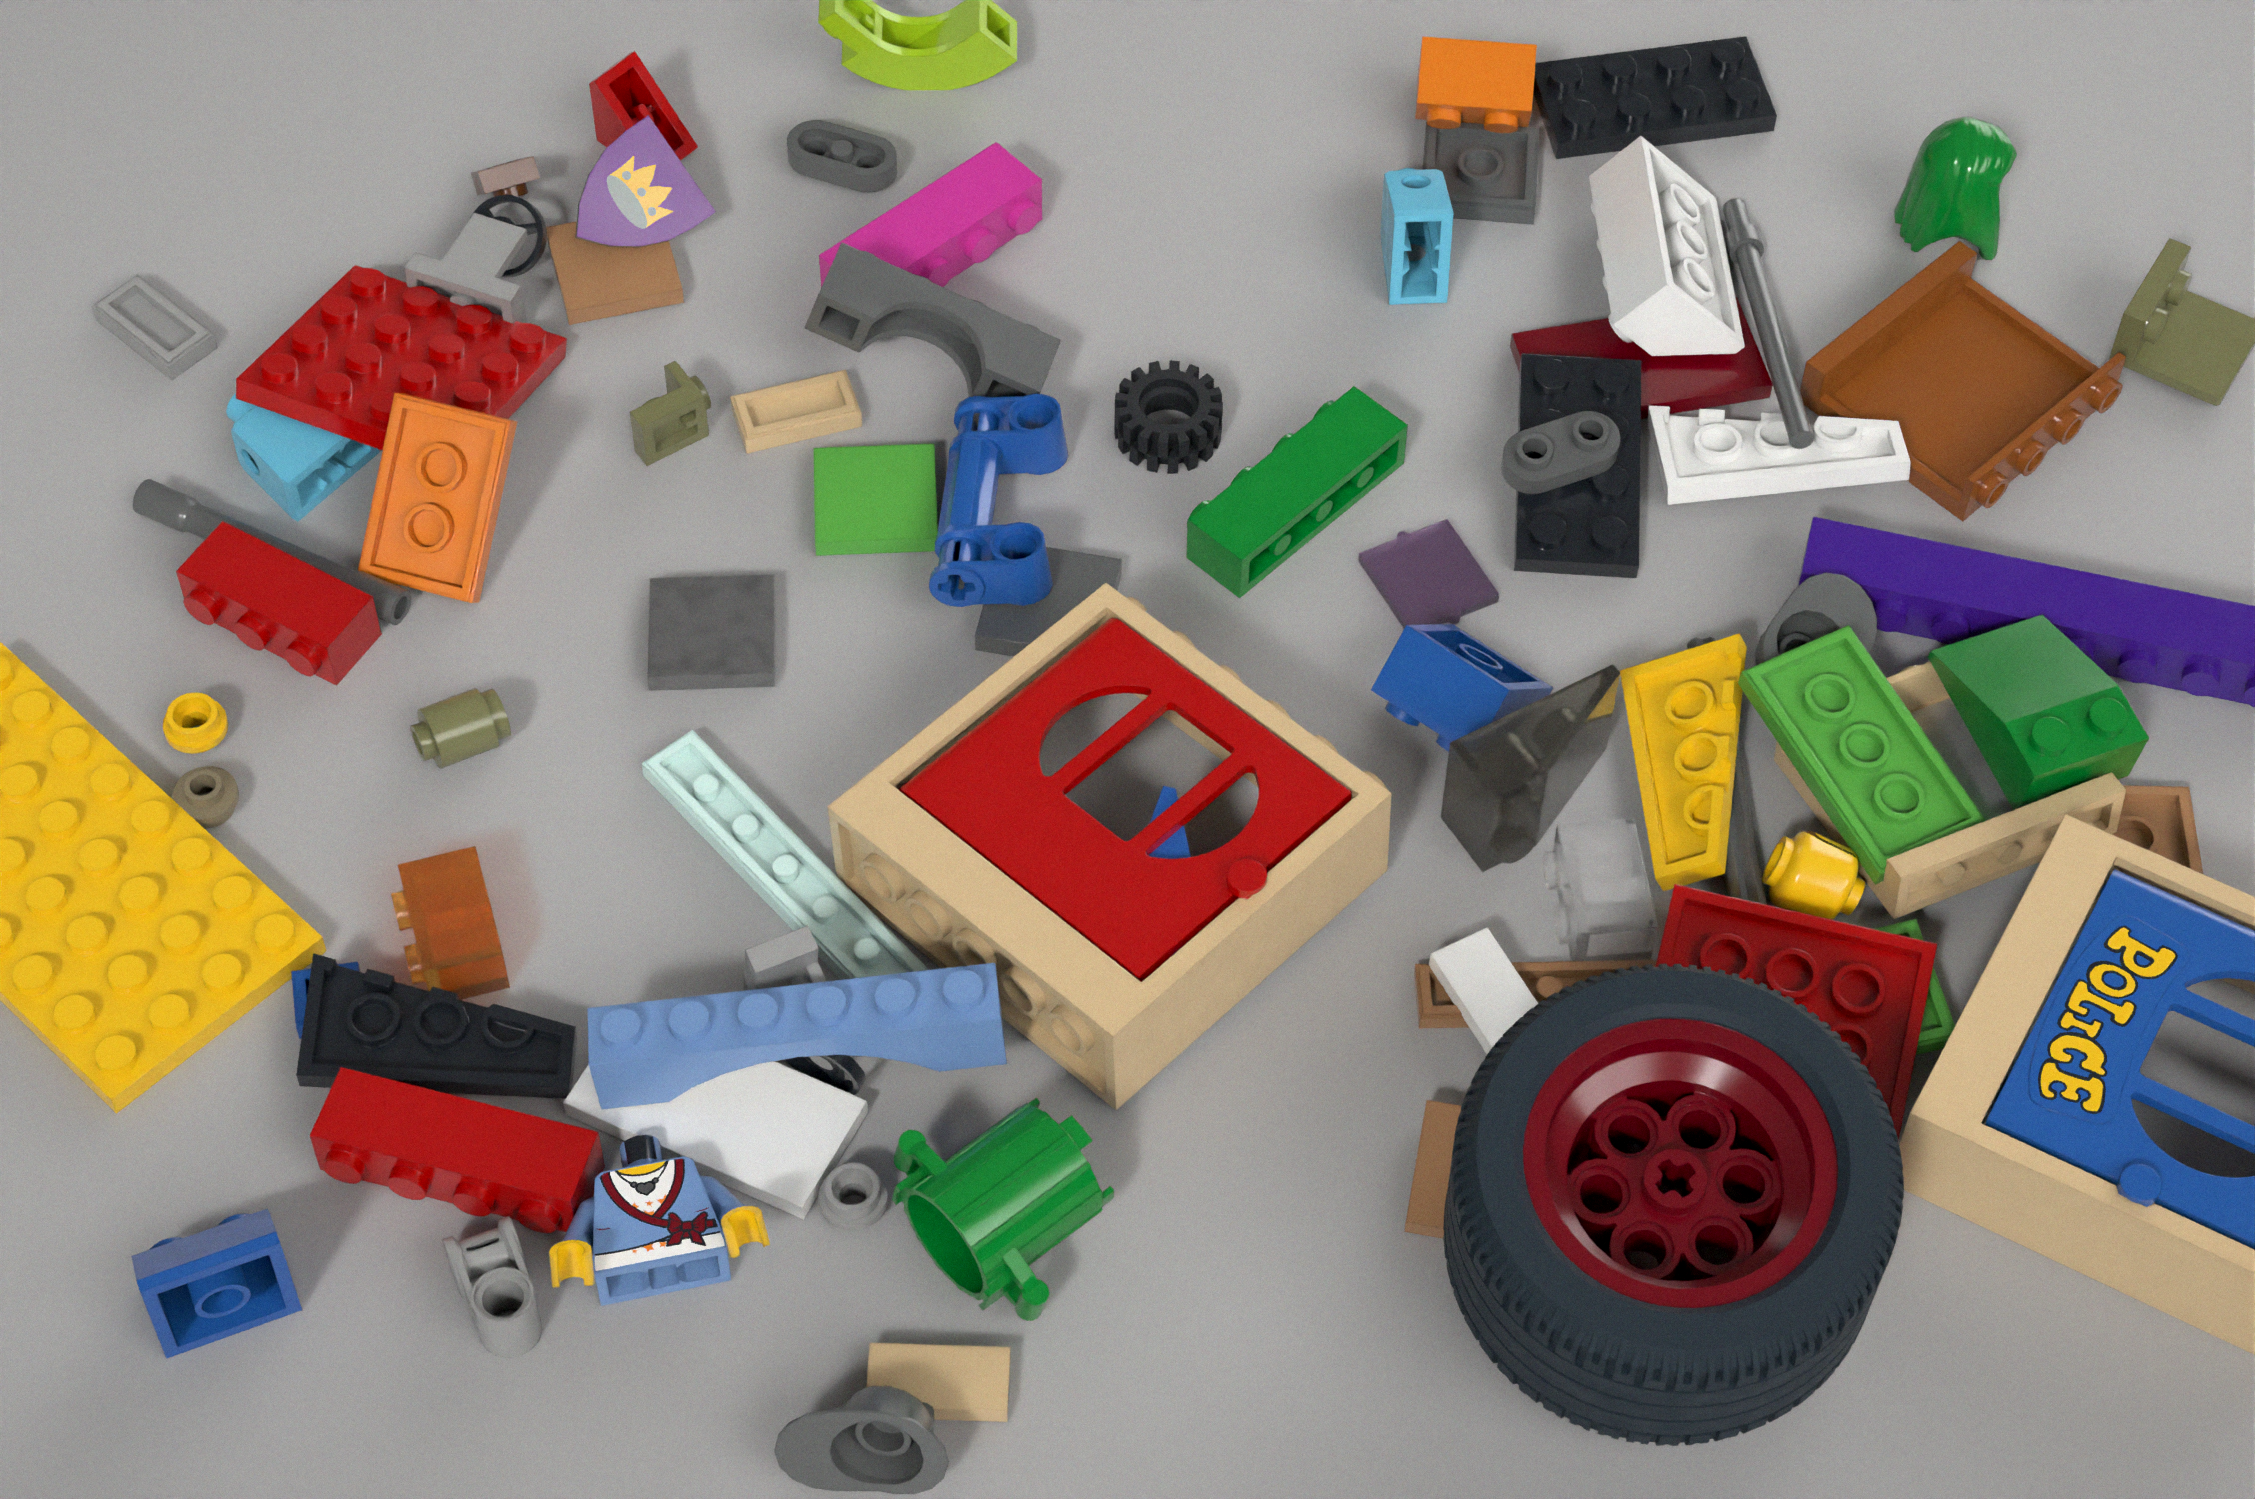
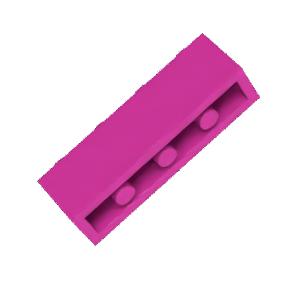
[819,142,1042,287]

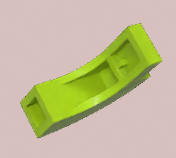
[818,0,1017,90]

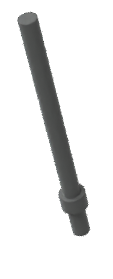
[1723,199,1814,449]

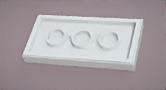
[563,1000,868,1220]

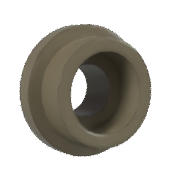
[172,766,239,828]

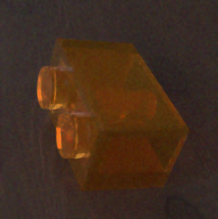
[391,846,510,1000]

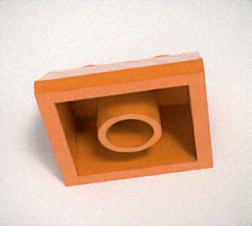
[1415,36,1537,133]

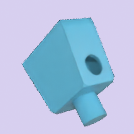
[1380,168,1454,305]
[226,393,379,522]

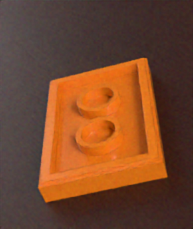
[358,393,518,603]

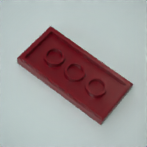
[1510,297,1773,419]

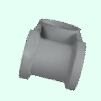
[442,1216,542,1358]

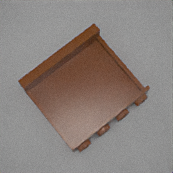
[1800,241,2126,522]

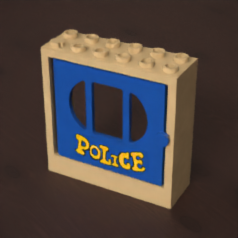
[1899,814,2255,1355]

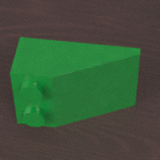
[1928,615,2149,810]

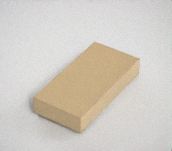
[730,370,862,454]
[866,1343,1011,1422]

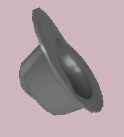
[1755,573,1877,665]
[774,1385,949,1494]

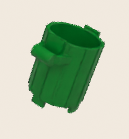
[892,1097,1114,1321]

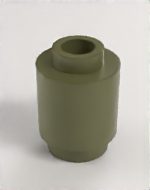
[410,688,511,769]

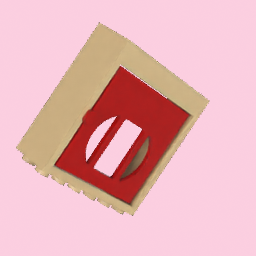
[827,583,1392,1110]

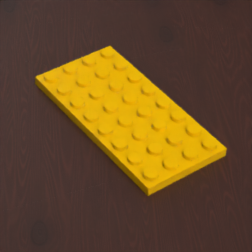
[0,642,327,1114]

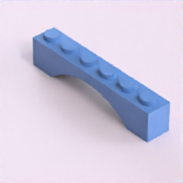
[587,963,1007,1110]

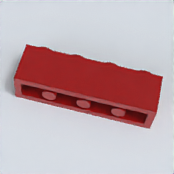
[309,1067,605,1233]

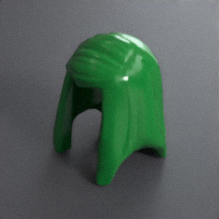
[1894,117,2017,260]

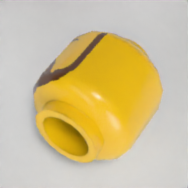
[1762,830,1865,920]

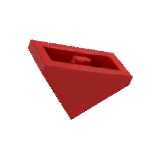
[589,51,698,161]

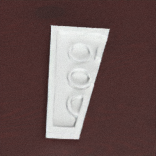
[1648,405,1911,505]

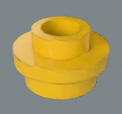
[163,692,228,754]

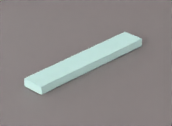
[642,730,929,980]

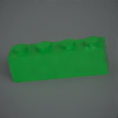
[1186,386,1408,599]

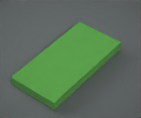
[1738,625,1986,885]

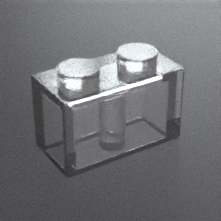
[1543,818,1658,962]

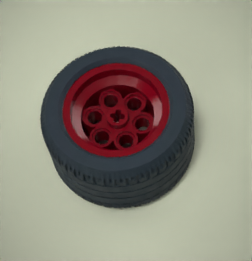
[1443,964,1904,1446]

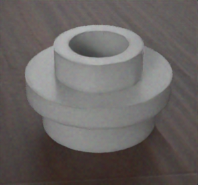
[818,1162,888,1230]

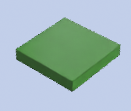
[813,444,938,556]

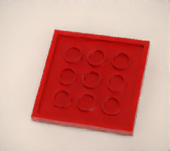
[236,265,567,451]
[1655,884,1937,1141]

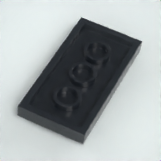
[1533,36,1777,159]
[1514,353,1641,578]

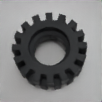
[1114,360,1223,474]

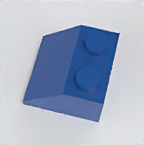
[1371,624,1553,759]
[131,1208,302,1359]

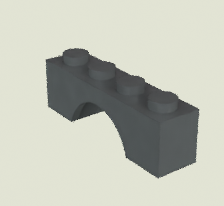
[804,242,1061,397]

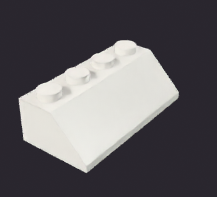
[1589,136,1745,356]

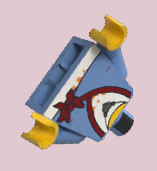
[549,1135,770,1306]

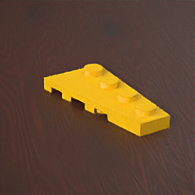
[1620,633,1747,892]

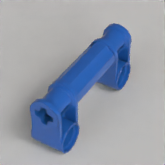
[929,394,1069,607]

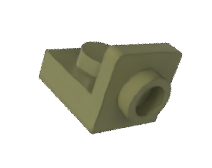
[630,361,711,466]

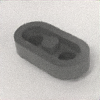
[787,120,897,193]
[1501,411,1620,494]

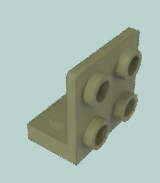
[2109,238,2255,406]

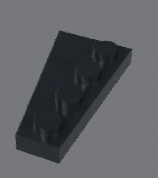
[296,953,577,1099]

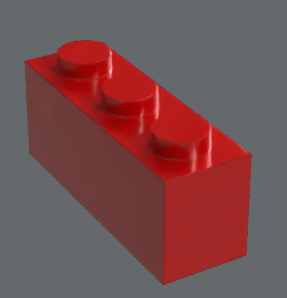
[176,521,382,686]

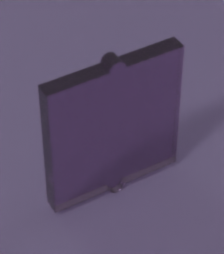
[1358,519,1499,628]

